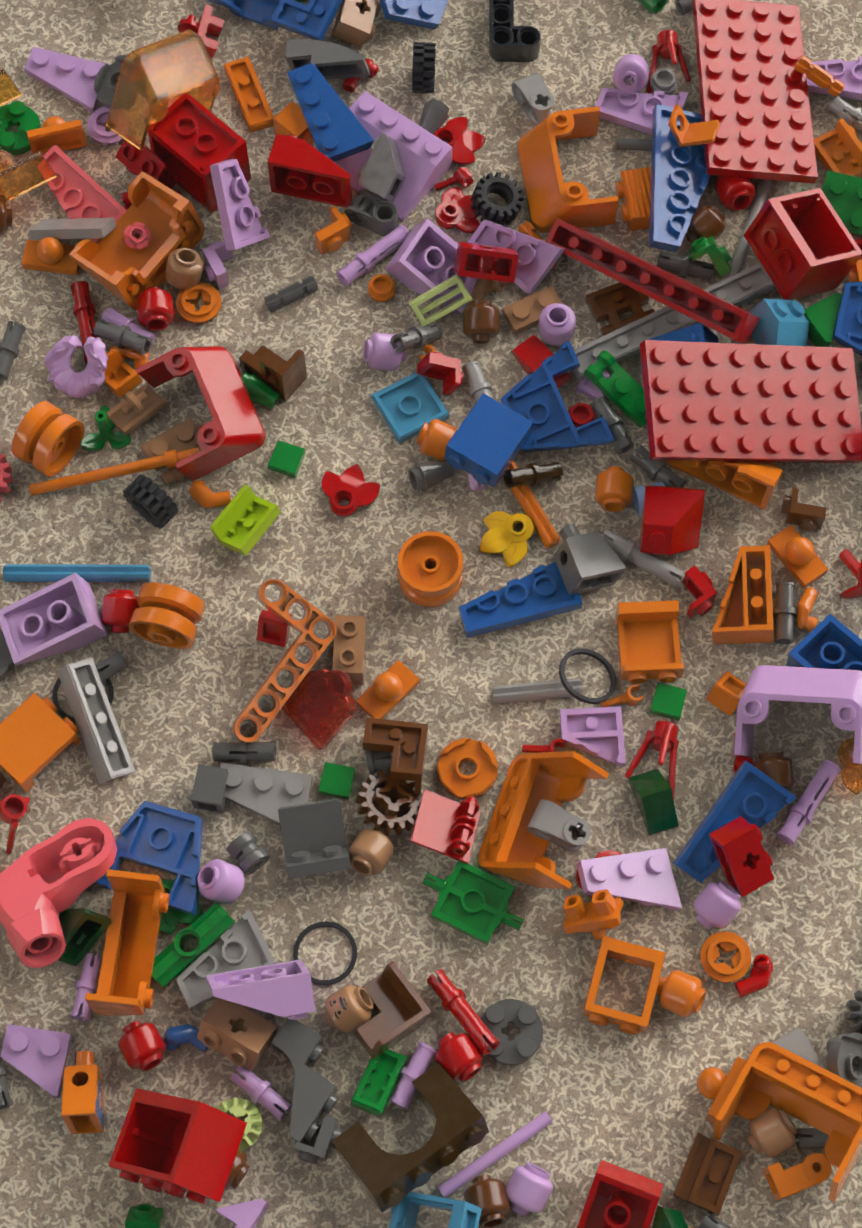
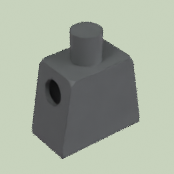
[554,524,626,595]

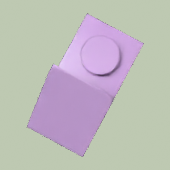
[215,1199,269,1228]

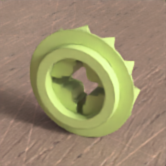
[216,1097,262,1151]

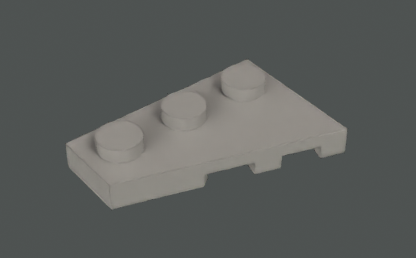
[220,763,313,825]
[176,909,276,1010]

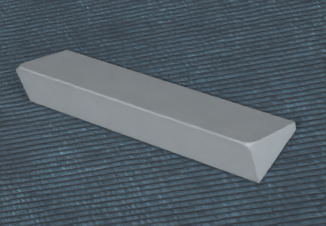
[58,658,135,784]

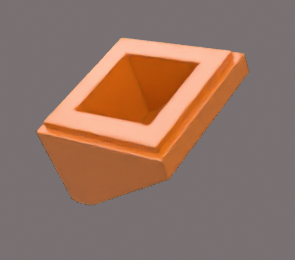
[706,671,746,716]

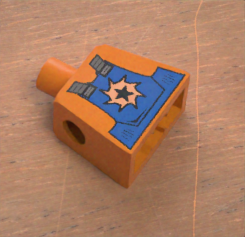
[61,1051,104,1134]

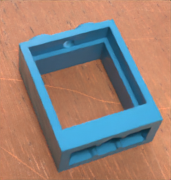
[389,1192,482,1228]

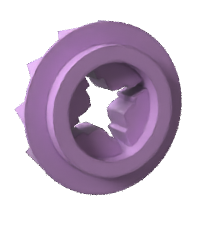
[87,106,131,147]

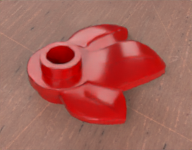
[434,117,486,165]
[435,187,480,233]
[321,464,380,517]

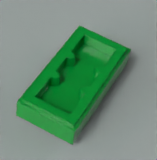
[351,1049,407,1118]

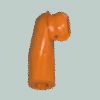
[110,346,150,368]
[190,480,231,509]
[796,587,818,633]

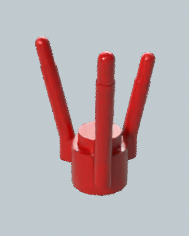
[646,30,691,94]
[625,721,679,800]
[0,794,31,854]

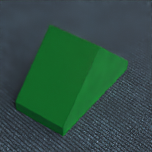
[804,293,842,347]

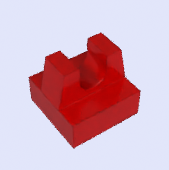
[256,610,292,647]

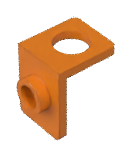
[668,105,720,147]

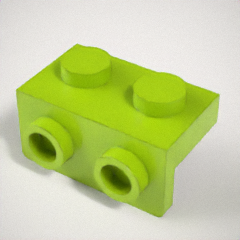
[210,485,281,556]

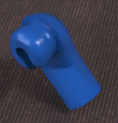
[163,1024,208,1052]

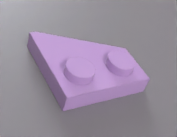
[0,1024,72,1098]

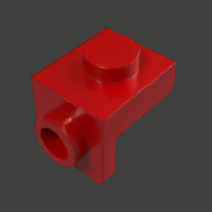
[417,352,463,396]
[682,565,717,619]

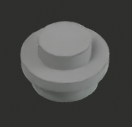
[650,68,677,95]

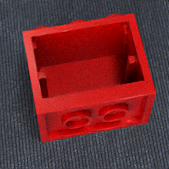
[146,92,251,213]
[743,188,862,300]
[108,1088,247,1205]

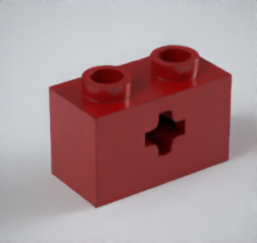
[454,242,519,283]
[709,816,774,897]

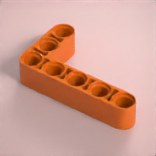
[232,579,336,742]

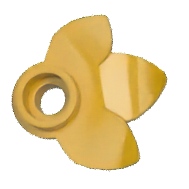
[480,511,534,567]

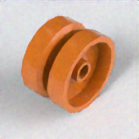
[11,401,84,477]
[398,531,463,607]
[129,582,205,649]

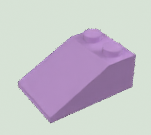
[385,218,478,315]
[0,573,108,666]
[206,959,315,1020]

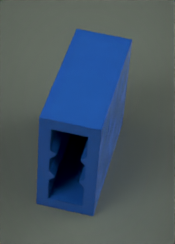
[444,393,533,488]

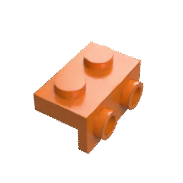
[814,118,862,178]

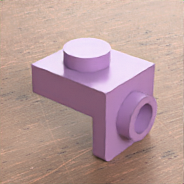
[202,240,232,290]

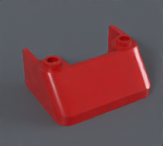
[136,346,266,481]

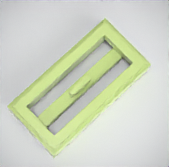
[409,274,473,326]

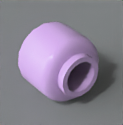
[613,54,649,92]
[538,303,576,346]
[363,332,407,371]
[197,859,245,905]
[694,881,741,929]
[506,1162,553,1216]

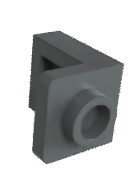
[293,1115,342,1165]

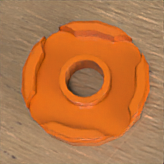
[437,738,498,799]

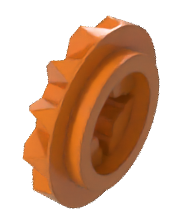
[176,282,222,325]
[700,931,751,983]

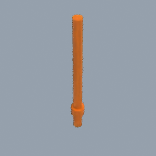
[29,447,201,496]

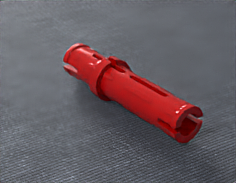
[70,281,97,364]
[427,969,500,1056]

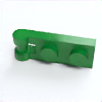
[584,350,647,428]

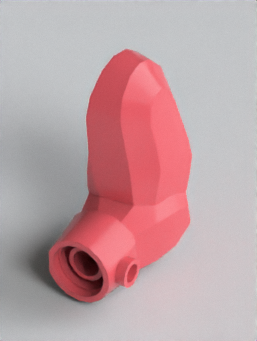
[0,818,117,968]

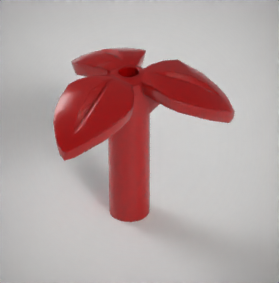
[839,549,862,599]

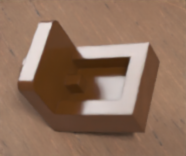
[781,487,827,531]

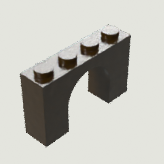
[331,1063,489,1213]

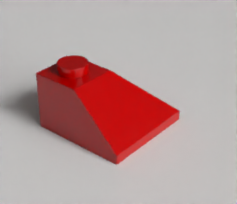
[639,485,705,555]

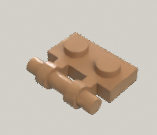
[141,418,199,485]

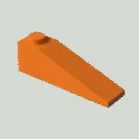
[659,460,783,510]

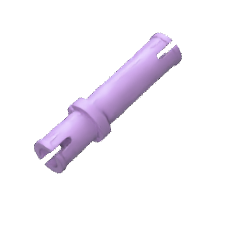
[336,224,409,287]
[776,760,841,845]

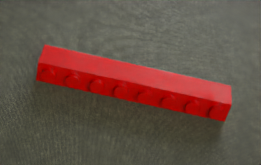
[545,218,760,344]

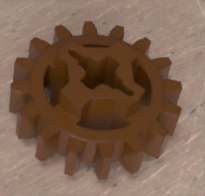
[355,770,422,836]

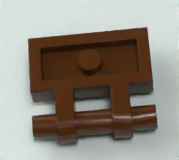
[585,282,655,336]

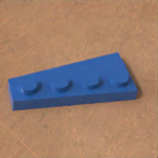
[287,62,374,162]
[673,761,797,883]

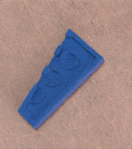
[459,562,583,638]

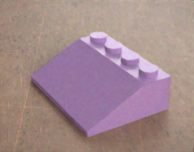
[334,91,453,222]

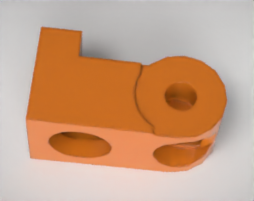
[763,1153,832,1202]

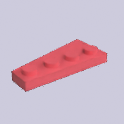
[36,145,127,244]

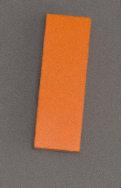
[223,56,274,133]

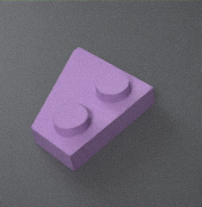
[559,706,626,767]

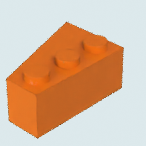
[712,545,774,644]

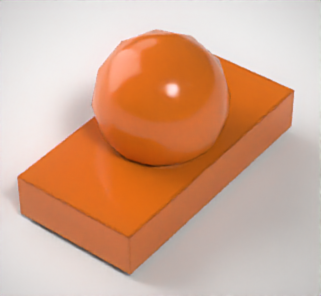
[27,116,87,158]
[21,237,80,275]
[767,525,828,589]
[356,659,420,719]
[697,1056,747,1125]

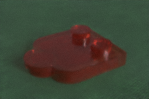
[282,669,356,750]

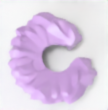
[44,335,108,399]

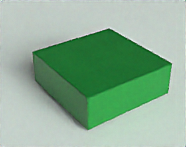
[268,440,306,478]
[650,682,687,721]
[318,762,355,800]

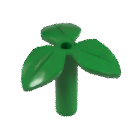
[81,405,131,451]

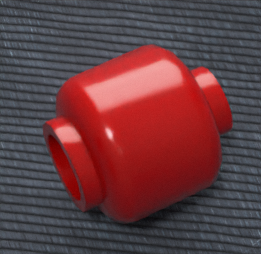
[715,176,756,210]
[136,287,175,331]
[101,589,141,633]
[118,1020,166,1072]
[435,1032,483,1083]

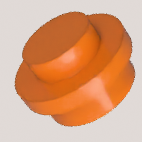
[368,274,396,302]

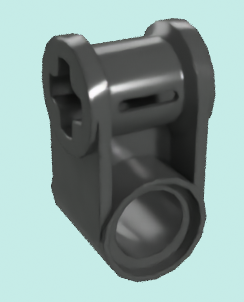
[344,189,399,237]

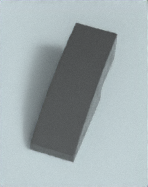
[285,39,370,80]

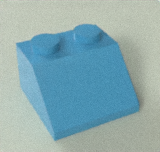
[749,299,810,346]

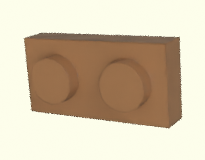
[502,286,563,335]

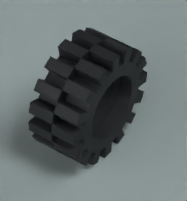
[412,42,436,93]
[470,172,524,226]
[123,474,178,529]

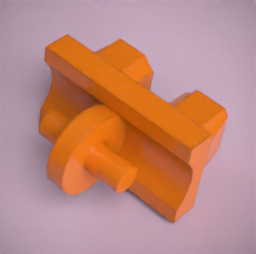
[563,889,624,940]

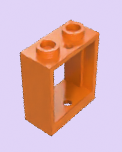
[582,935,666,1035]

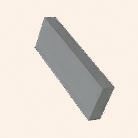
[29,218,116,240]

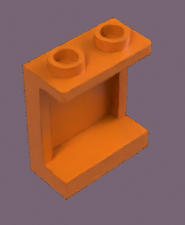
[616,600,684,684]
[0,693,80,793]

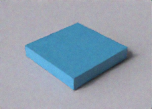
[371,372,449,444]

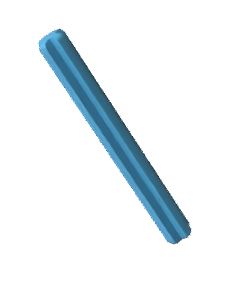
[3,564,151,582]

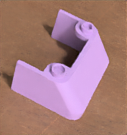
[734,665,862,765]

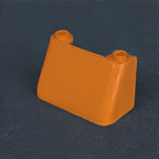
[69,171,205,310]

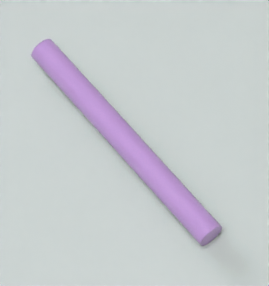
[437,1112,552,1198]

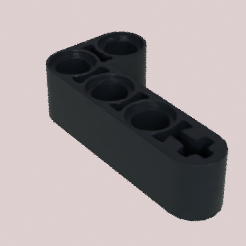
[489,0,541,62]

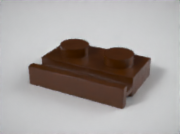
[673,1133,743,1216]

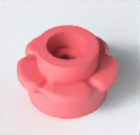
[124,222,152,250]

